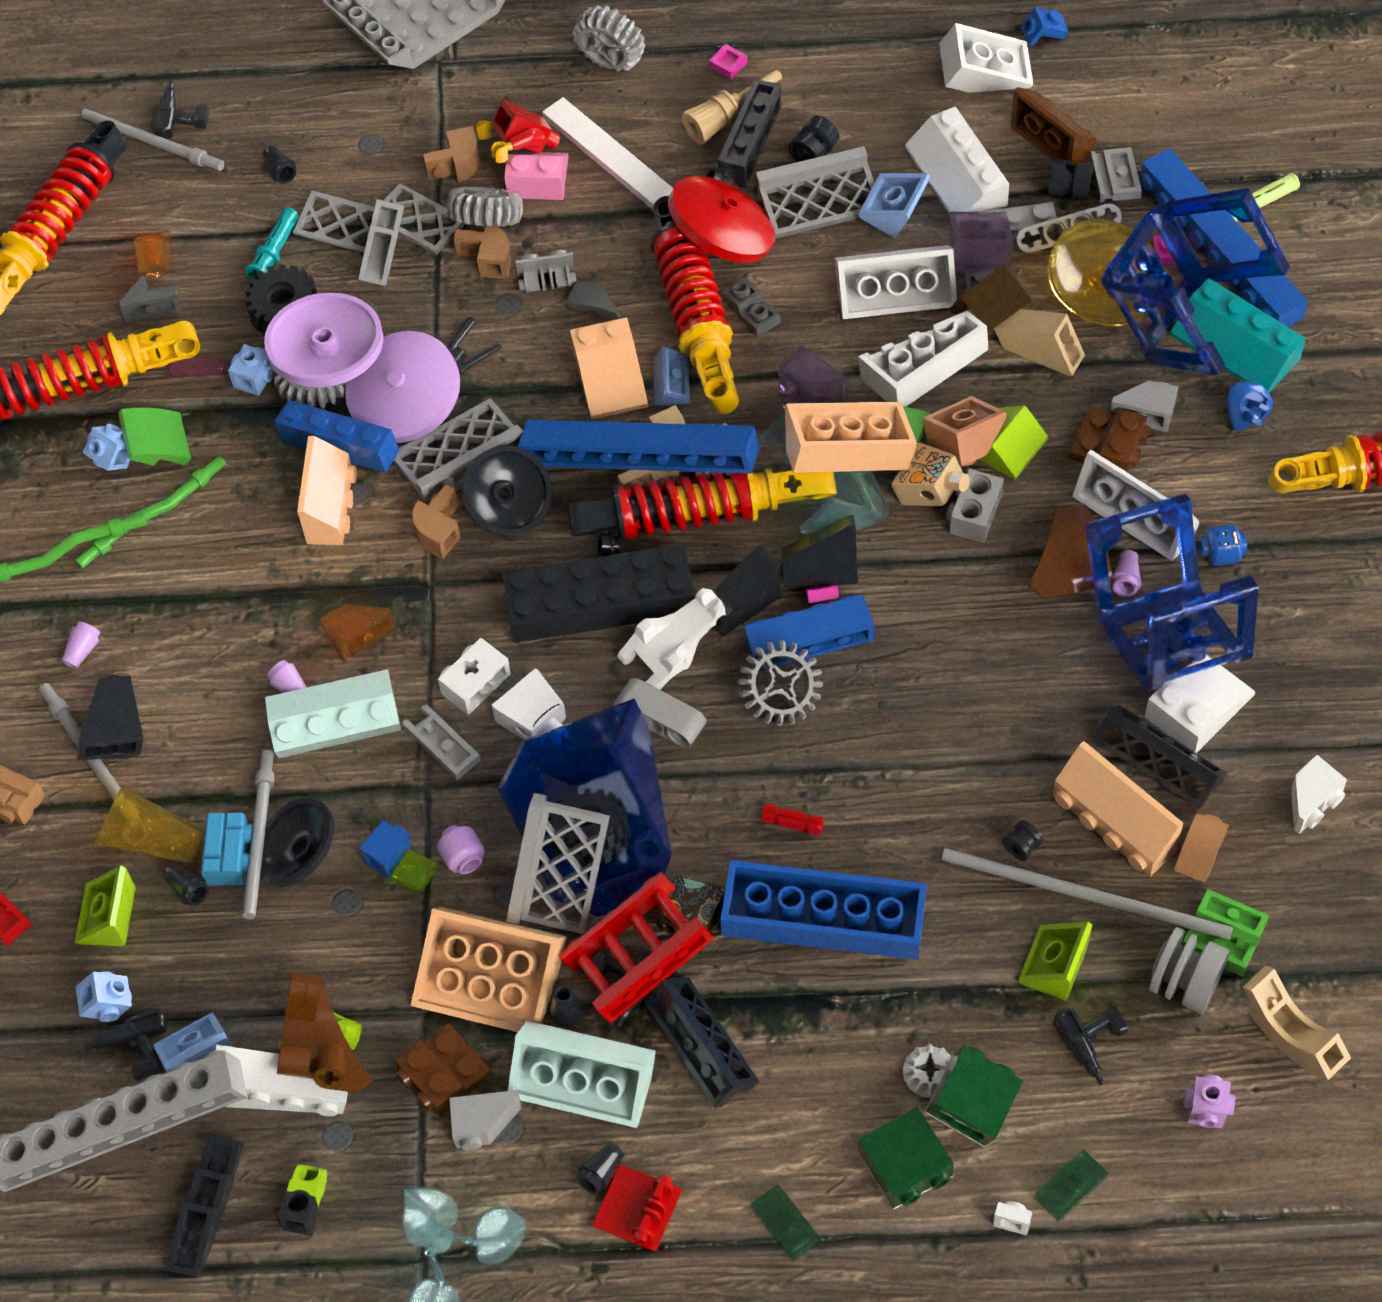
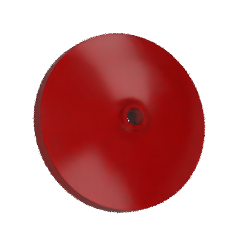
[668,176,775,263]

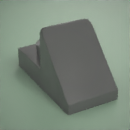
[119,275,182,323]

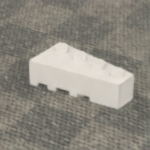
[858,310,988,407]
[216,1045,348,1116]

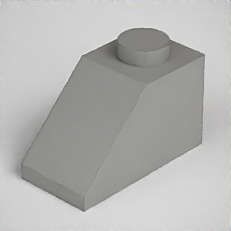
[1110,380,1179,432]
[450,1090,521,1151]

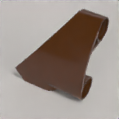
[1029,503,1112,599]
[277,972,373,1093]

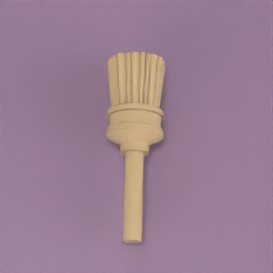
[682,69,782,145]

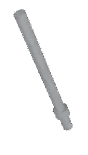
[81,108,224,171]
[39,683,142,827]
[242,750,275,919]

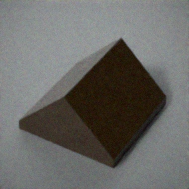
[950,264,1031,333]

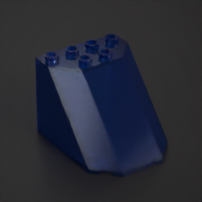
[497,698,672,917]

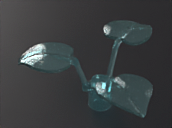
[402,1188,527,1302]

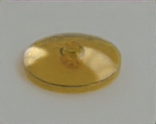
[1047,220,1163,327]

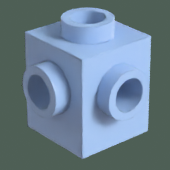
[228,344,274,396]
[83,424,130,471]
[75,971,132,1022]

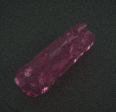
[169,358,227,376]

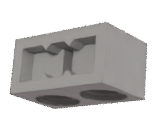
[946,469,1004,543]

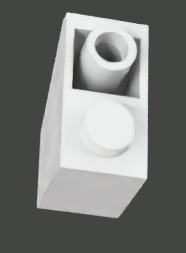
[1291,755,1347,834]

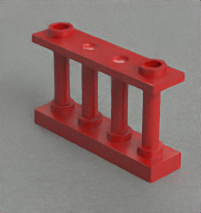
[558,872,715,1023]

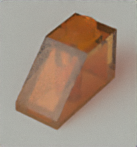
[134,231,171,278]
[320,604,396,661]

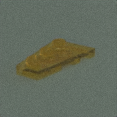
[94,787,205,863]

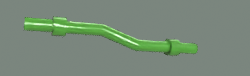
[74,456,226,569]
[0,513,148,583]

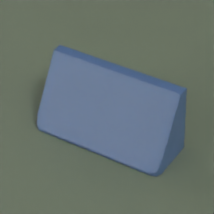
[653,347,690,405]

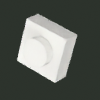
[993,1201,1033,1236]

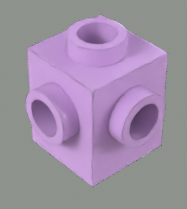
[1184,1075,1236,1129]

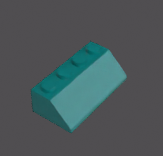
[1170,278,1306,393]

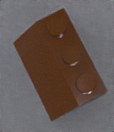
[1011,87,1096,165]

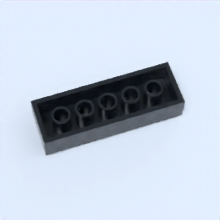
[502,544,695,643]

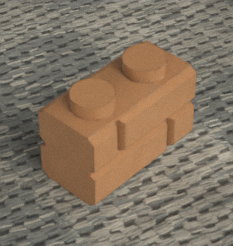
[0,765,45,824]

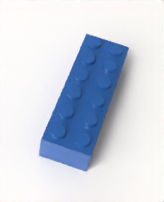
[721,860,927,960]

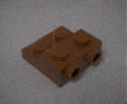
[1069,406,1151,473]
[395,1023,492,1117]

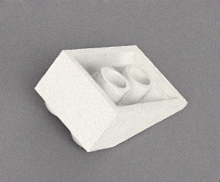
[939,23,1033,93]
[1145,655,1255,753]

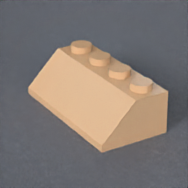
[785,402,917,473]
[1053,741,1183,877]

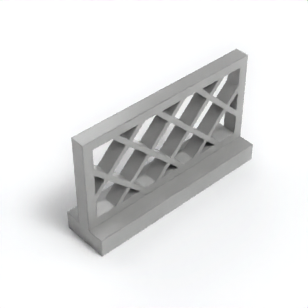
[755,146,875,239]
[393,398,523,505]
[506,793,610,934]

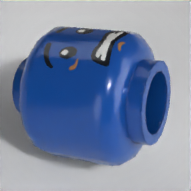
[1199,524,1247,566]

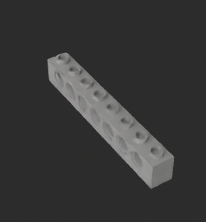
[0,1050,248,1192]

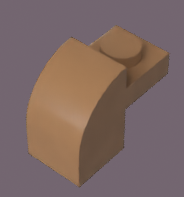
[423,126,480,183]
[454,226,512,280]
[413,484,461,559]
[1174,813,1230,883]

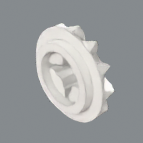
[903,1044,951,1098]

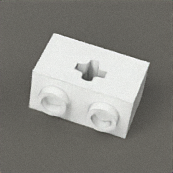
[438,638,511,715]

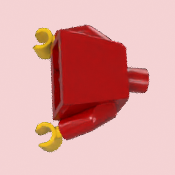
[476,99,560,163]

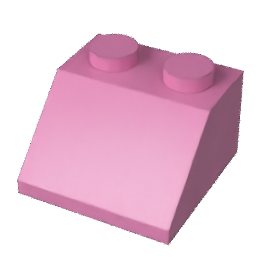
[504,151,569,200]

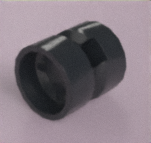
[788,115,840,162]
[1048,158,1094,200]

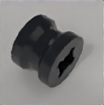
[1002,820,1044,861]

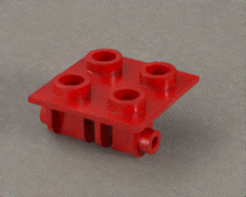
[592,1164,683,1252]

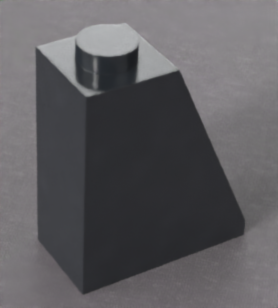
[776,515,858,588]
[710,544,781,637]
[76,675,144,761]

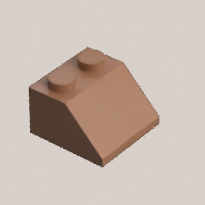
[923,396,1006,466]

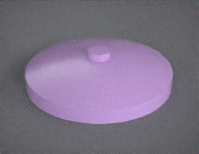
[264,293,383,387]
[345,331,460,443]

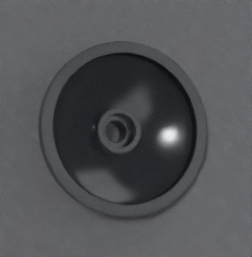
[462,446,552,536]
[260,798,334,887]

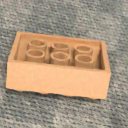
[411,907,567,1032]

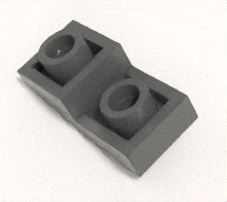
[722,278,781,336]

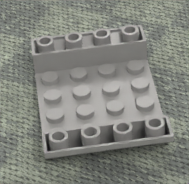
[323,0,505,69]

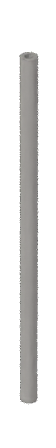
[942,848,1233,940]

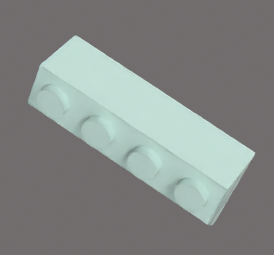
[265,669,402,758]
[508,1021,656,1128]

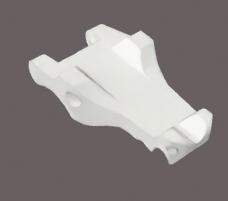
[618,588,726,690]

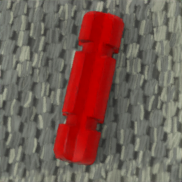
[761,804,824,836]

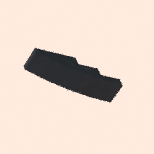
[165,1134,244,1278]

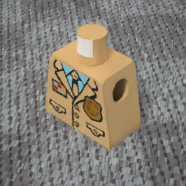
[891,443,970,506]

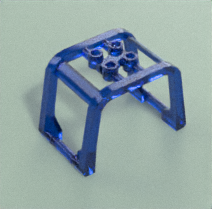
[1101,188,1290,375]
[1085,493,1258,691]

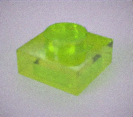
[392,849,437,894]

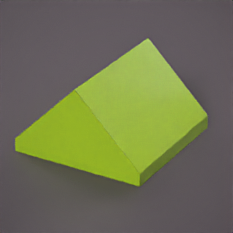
[979,405,1048,480]
[74,866,136,947]
[1018,922,1092,1001]

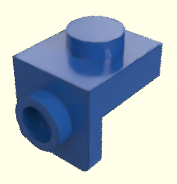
[1020,7,1069,46]

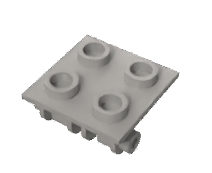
[515,250,576,293]

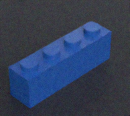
[274,400,399,473]
[744,594,874,671]

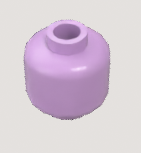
[437,825,485,874]

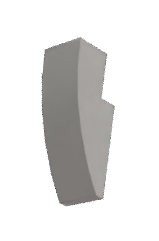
[358,199,404,287]

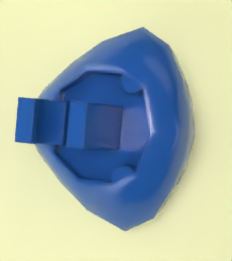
[1226,381,1273,431]

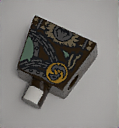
[654,876,726,954]

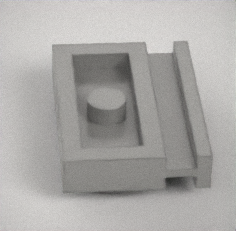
[1090,147,1142,202]

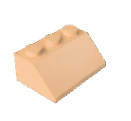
[297,436,357,545]

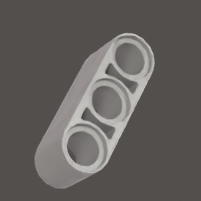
[613,678,707,748]

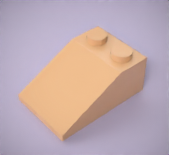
[570,317,649,420]

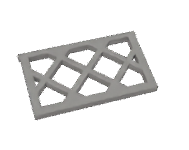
[370,183,466,255]
[293,190,375,253]

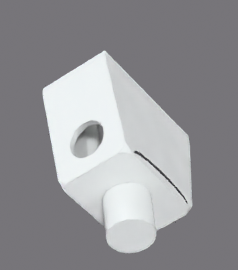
[492,668,569,745]

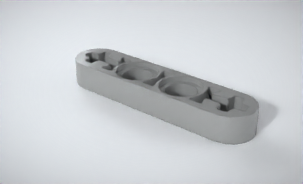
[1013,204,1122,254]

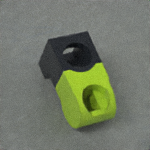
[278,1164,327,1236]

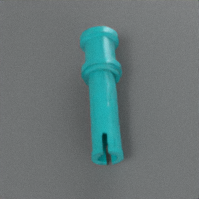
[245,207,299,280]

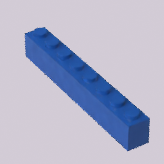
[1139,148,1308,327]
[518,420,760,474]

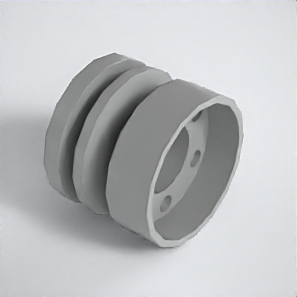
[1149,927,1230,1015]

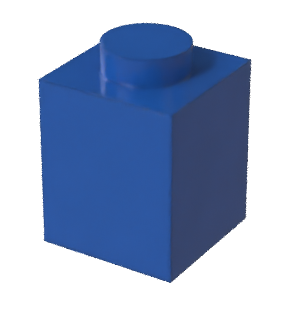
[359,820,413,879]

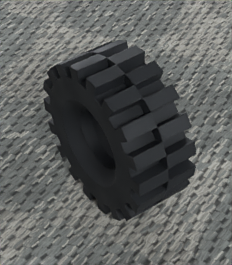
[245,264,318,335]
[547,788,631,867]

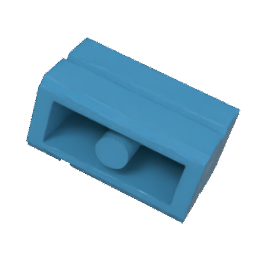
[201,813,253,885]

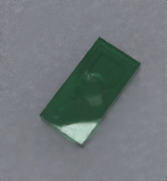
[1034,1149,1109,1222]
[751,1184,820,1262]

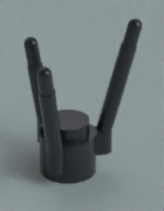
[446,317,502,375]

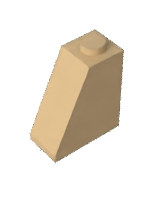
[994,309,1085,376]

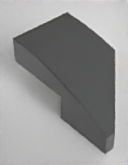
[566,281,621,319]

